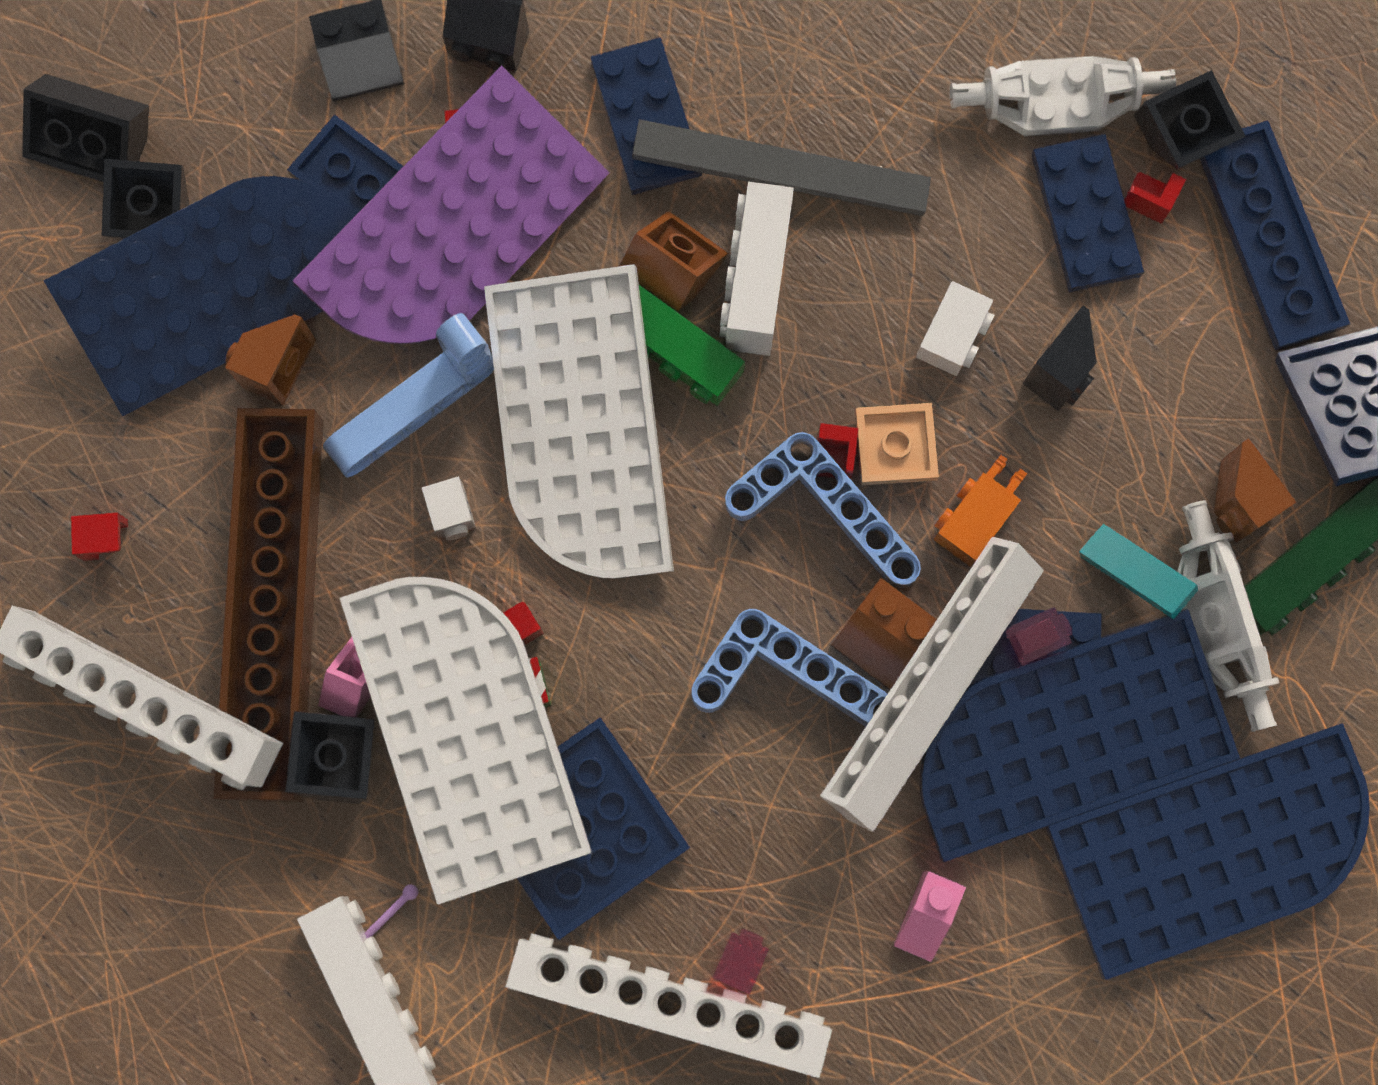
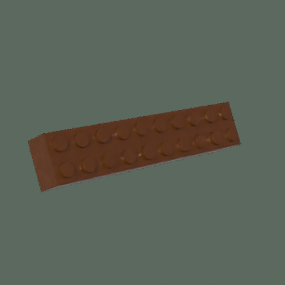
[213,408,324,802]

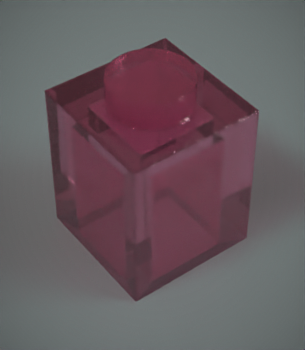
[1005,607,1072,665]
[712,928,769,994]

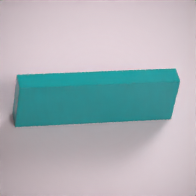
[1079,523,1198,620]

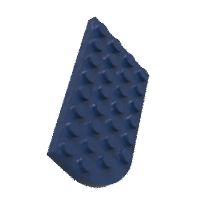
[43,176,357,417]
[920,609,1240,862]
[1046,723,1370,980]

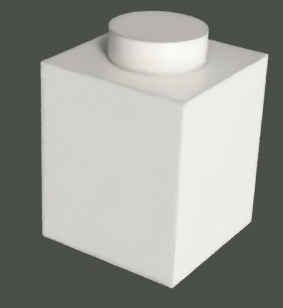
[422,476,476,540]

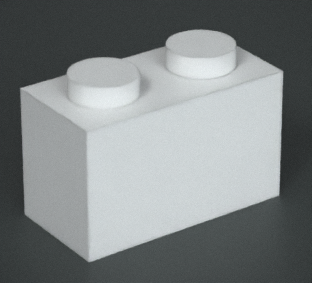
[916,281,994,376]

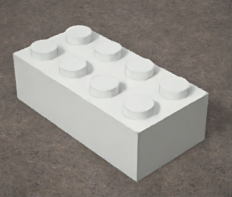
[719,182,794,356]

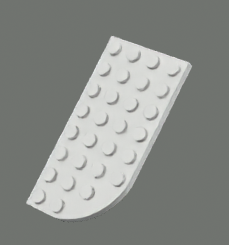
[484,264,674,578]
[340,577,592,905]

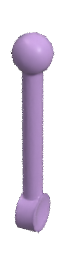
[365,884,418,938]

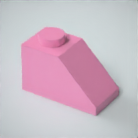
[318,637,371,718]
[893,871,966,962]

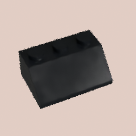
[22,74,150,182]

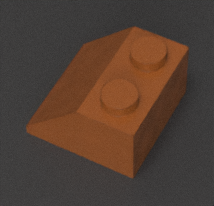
[619,211,728,312]
[225,315,316,406]
[1213,438,1296,543]
[831,578,937,690]

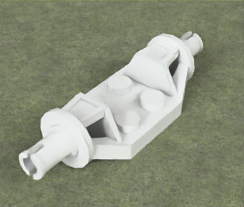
[950,56,1176,136]
[1177,500,1280,732]

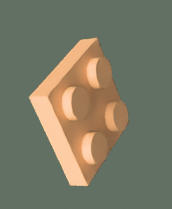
[855,403,939,486]

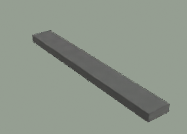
[632,119,931,216]

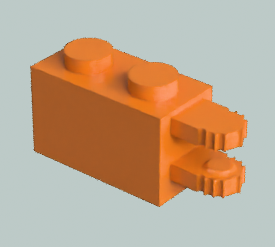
[934,455,1027,567]

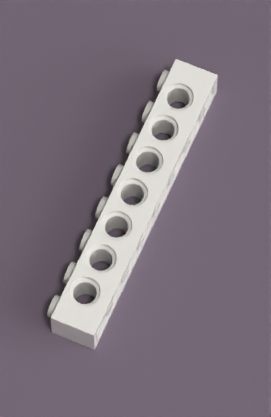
[0,606,283,790]
[505,933,832,1078]

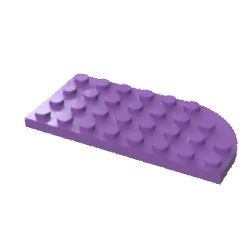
[292,65,609,344]

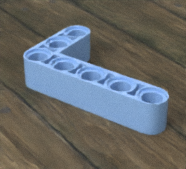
[323,313,494,478]
[725,432,921,588]
[692,609,888,727]

